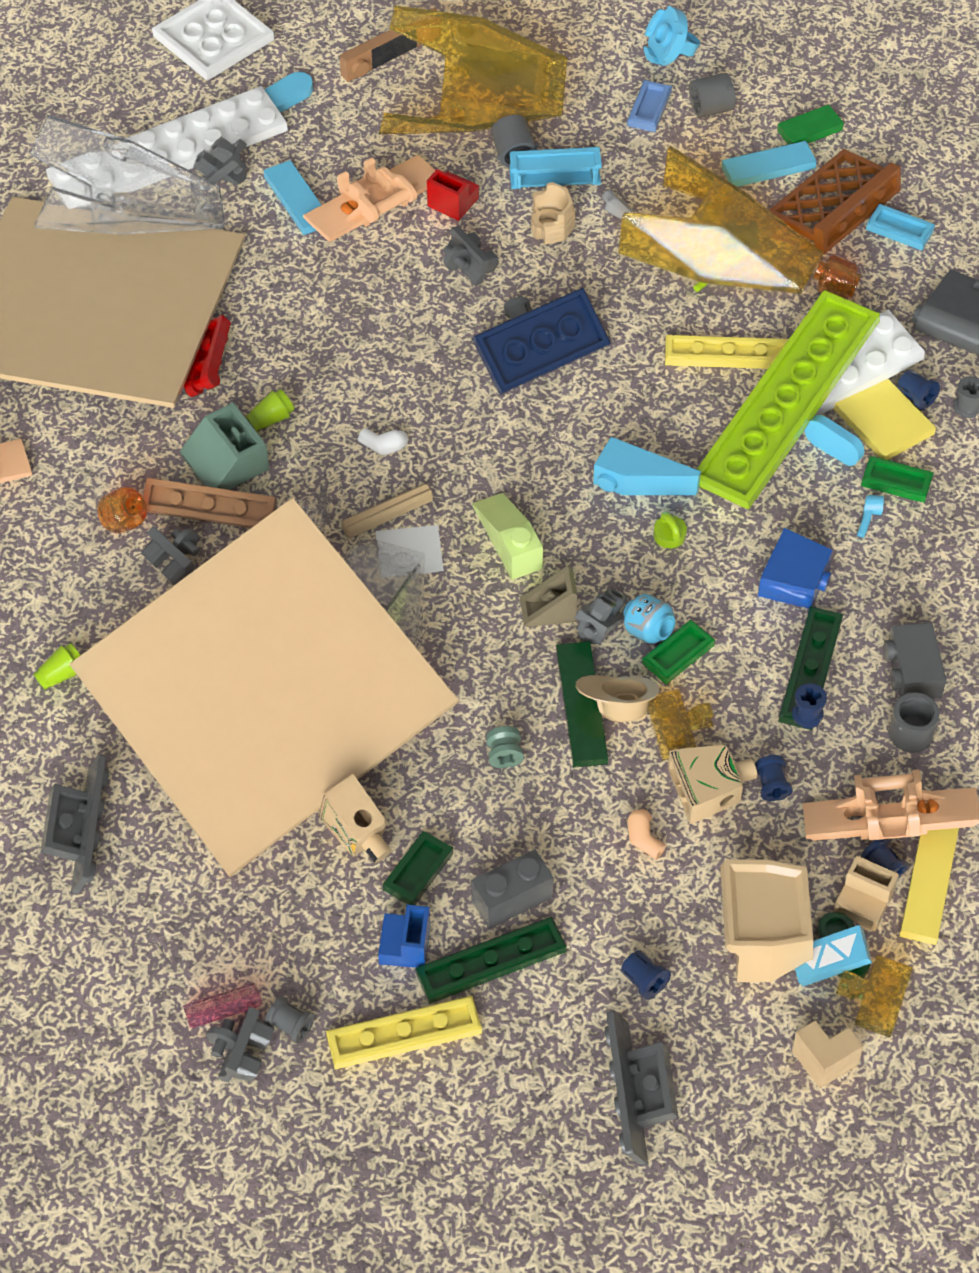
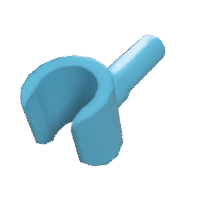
[857,495,884,538]

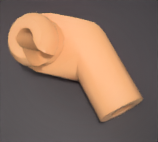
[627,809,666,860]

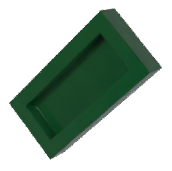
[383,831,453,905]

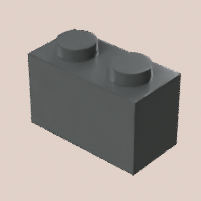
[883,622,947,699]
[471,849,554,929]

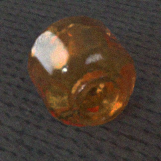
[813,255,862,299]
[97,487,147,534]

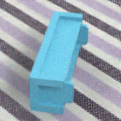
[510,147,602,189]

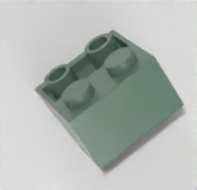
[180,402,269,490]

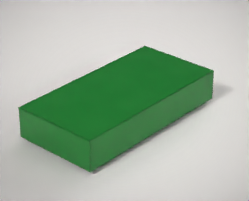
[777,104,844,145]
[861,456,934,503]
[642,619,715,685]

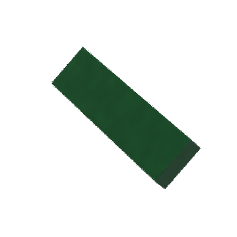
[778,606,843,730]
[556,641,608,768]
[415,916,567,1004]

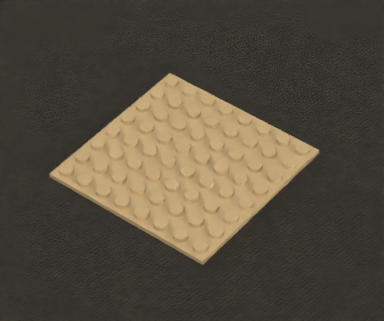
[0,197,245,408]
[69,497,459,877]

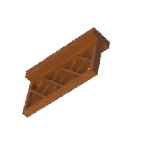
[767,149,901,255]

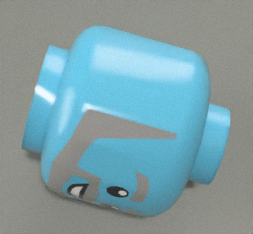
[624,594,675,644]

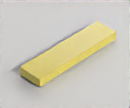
[665,335,789,369]
[899,828,959,945]
[326,996,482,1069]

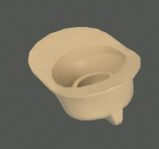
[576,675,659,722]

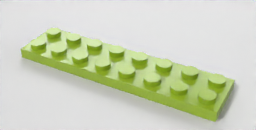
[696,290,880,510]

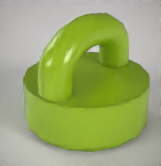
[653,511,687,549]

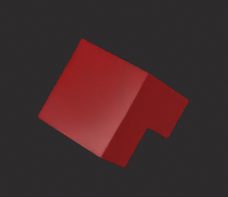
[426,169,479,221]

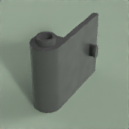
[912,269,979,355]

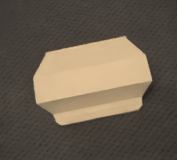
[720,859,813,982]

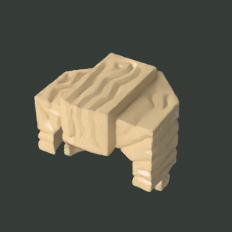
[531,182,575,245]

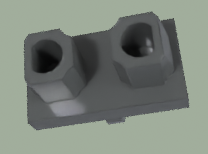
[193,136,247,188]
[443,226,498,285]
[141,526,200,585]
[574,587,627,644]
[206,1007,274,1082]

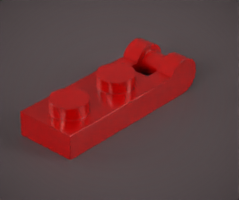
[184,315,231,397]

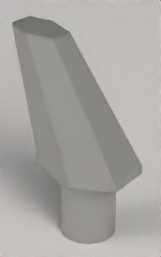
[602,190,643,226]

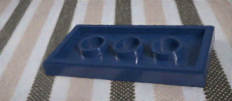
[472,287,611,395]

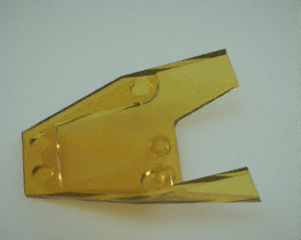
[378,5,567,135]
[618,146,824,294]

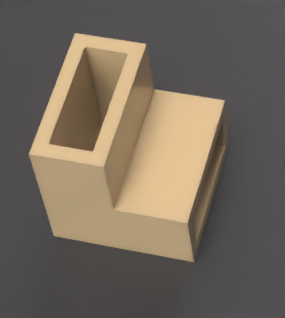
[833,855,899,931]
[792,1020,863,1088]

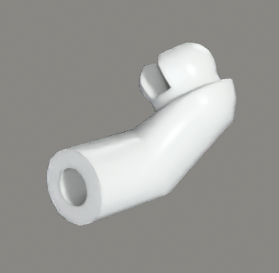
[358,428,408,455]

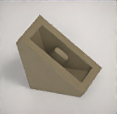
[520,565,578,627]

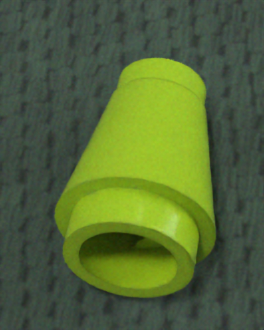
[245,389,295,432]
[33,643,80,690]

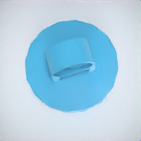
[644,6,701,66]

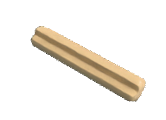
[341,484,433,538]

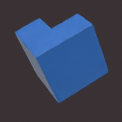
[378,905,431,968]

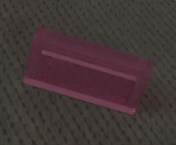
[182,983,263,1028]

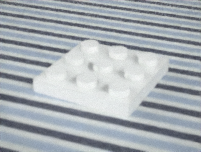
[152,0,274,81]

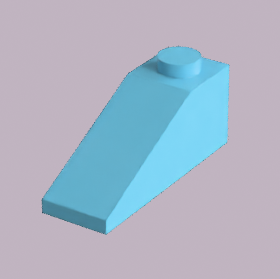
[593,437,701,495]

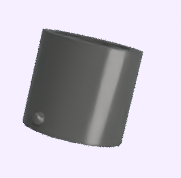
[689,73,736,118]
[491,115,539,167]
[888,692,940,753]

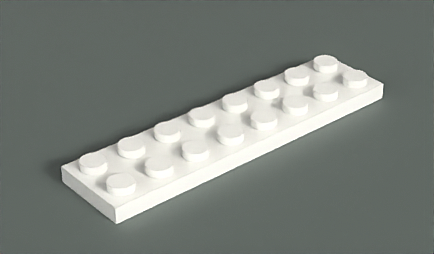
[46,86,288,209]

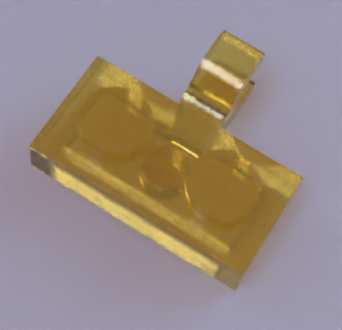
[648,689,714,761]
[836,955,913,1038]

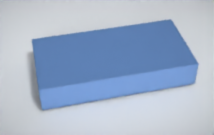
[627,80,672,132]

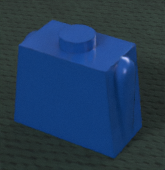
[758,528,833,609]

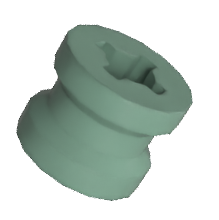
[486,726,524,768]

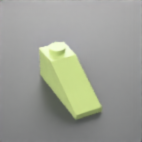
[473,493,543,580]

